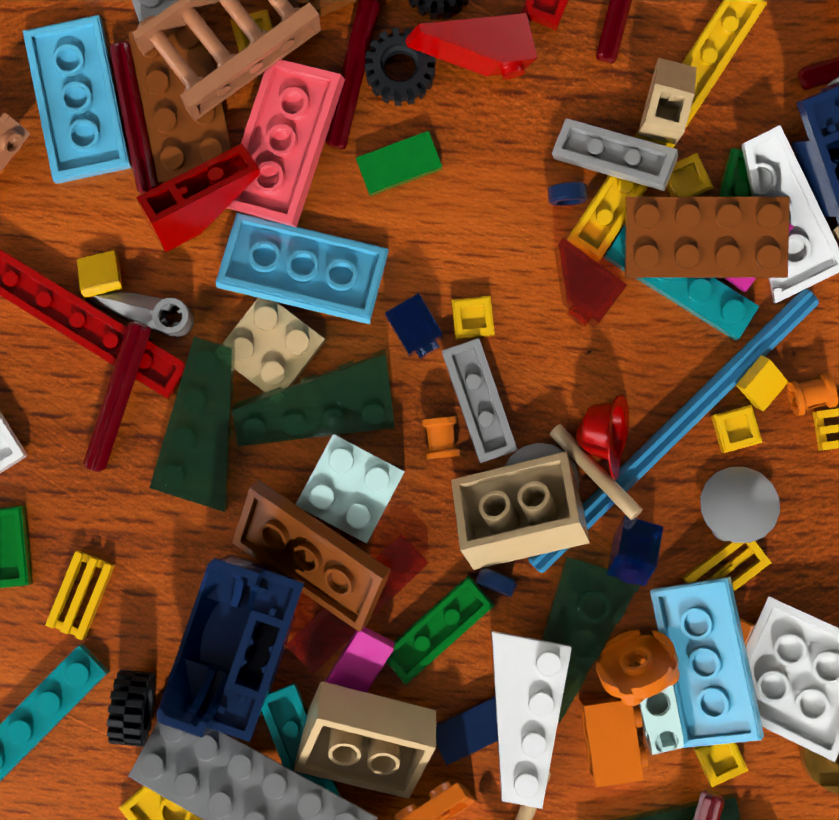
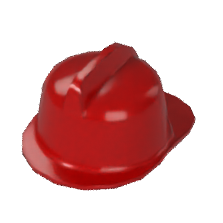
[576,395,629,480]

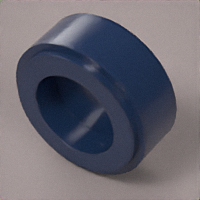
[547,182,588,206]
[475,568,517,597]

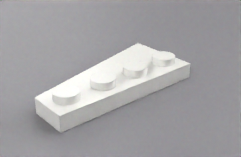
[741,125,839,303]
[491,630,572,809]

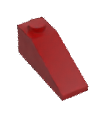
[405,13,537,79]
[136,143,261,253]

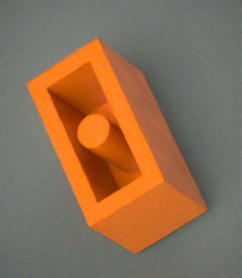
[579,695,649,788]

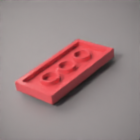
[227,60,345,228]

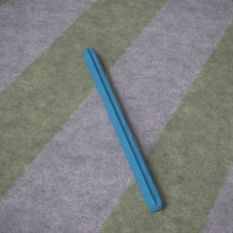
[528,289,819,573]

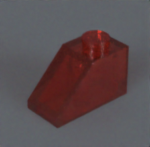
[554,238,627,327]

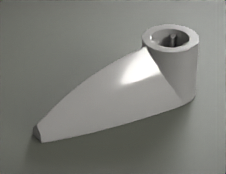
[85,291,195,337]

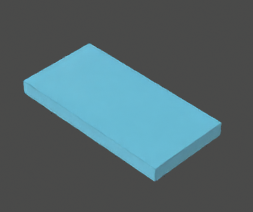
[23,15,132,184]
[216,212,389,324]
[650,576,764,748]

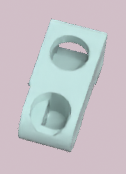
[639,685,684,755]

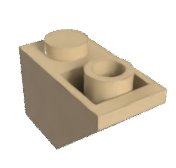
[637,58,697,145]

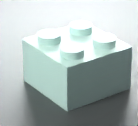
[295,434,405,543]

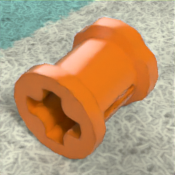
[786,373,838,416]
[421,416,461,460]

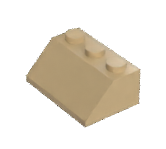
[451,451,590,570]
[294,681,436,799]

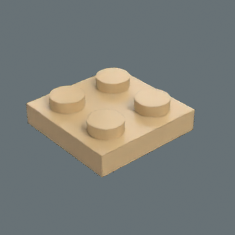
[215,298,326,402]

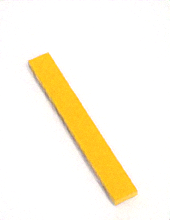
[565,0,767,262]

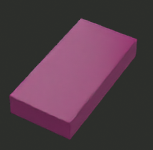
[324,627,395,693]

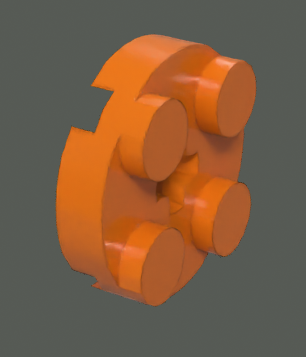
[596,630,680,706]

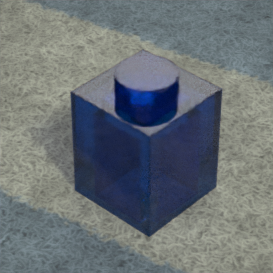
[384,293,443,359]
[607,515,663,586]

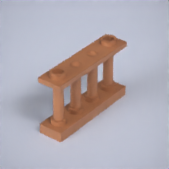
[132,0,321,121]

